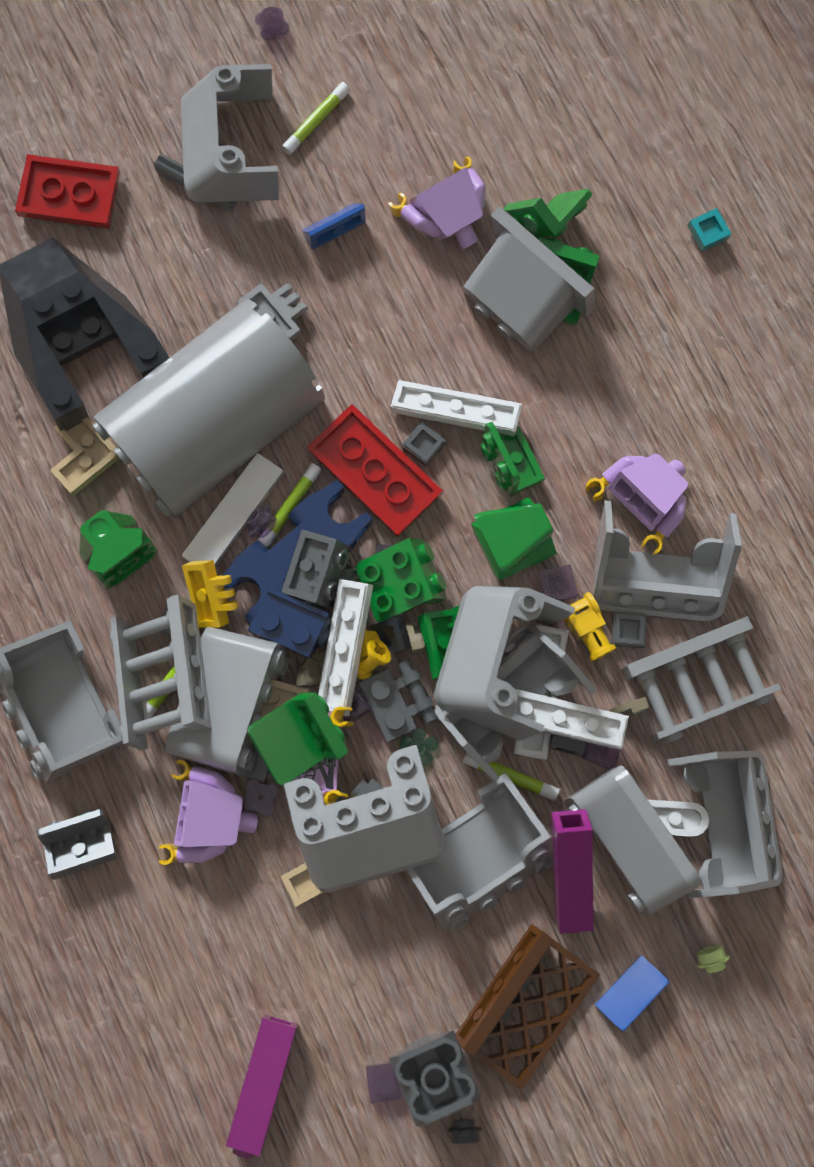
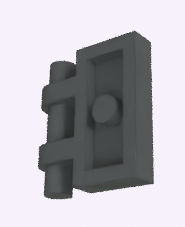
[359,659,438,743]

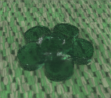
[399,728,438,766]

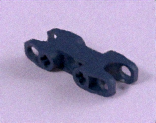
[222,480,373,624]

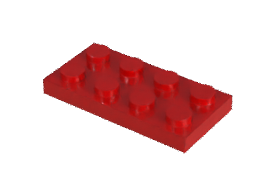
[307,404,443,538]

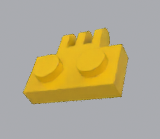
[182,560,239,628]

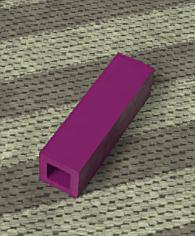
[551,809,594,934]
[226,1015,298,1159]

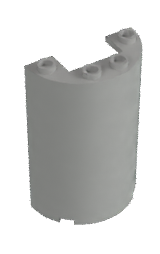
[92,299,325,519]

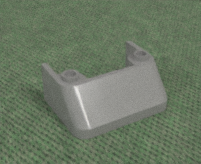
[181,64,279,202]
[593,501,742,621]
[434,586,575,741]
[435,624,597,782]
[668,751,782,898]
[564,765,703,915]

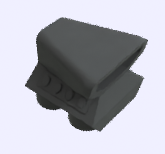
[389,1030,481,1127]

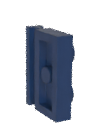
[248,587,330,659]

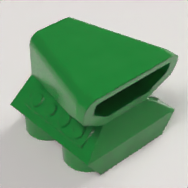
[471,497,557,581]
[79,510,158,589]

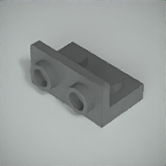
[281,530,348,608]

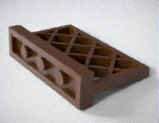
[455,924,600,1090]

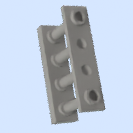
[110,595,212,751]
[622,616,781,744]

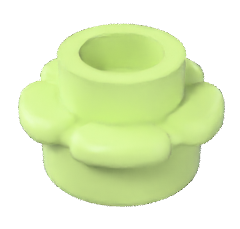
[696,945,730,973]

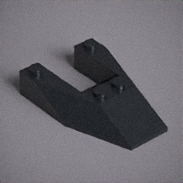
[0,237,169,432]

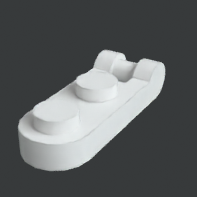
[647,799,709,837]

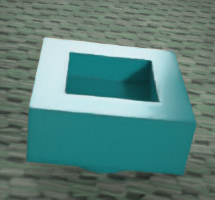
[687,208,732,251]

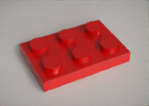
[15,154,120,229]

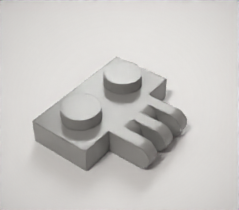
[237,283,308,341]

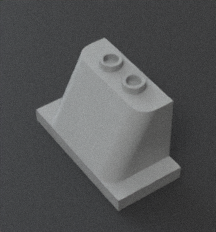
[462,206,595,353]

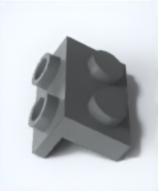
[37,809,118,880]

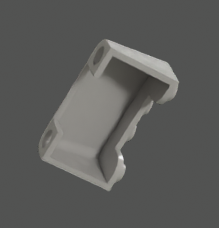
[0,620,123,783]
[166,627,289,778]
[406,773,553,931]

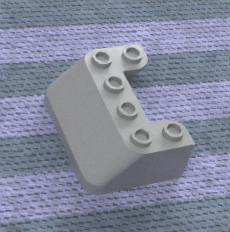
[284,745,445,892]

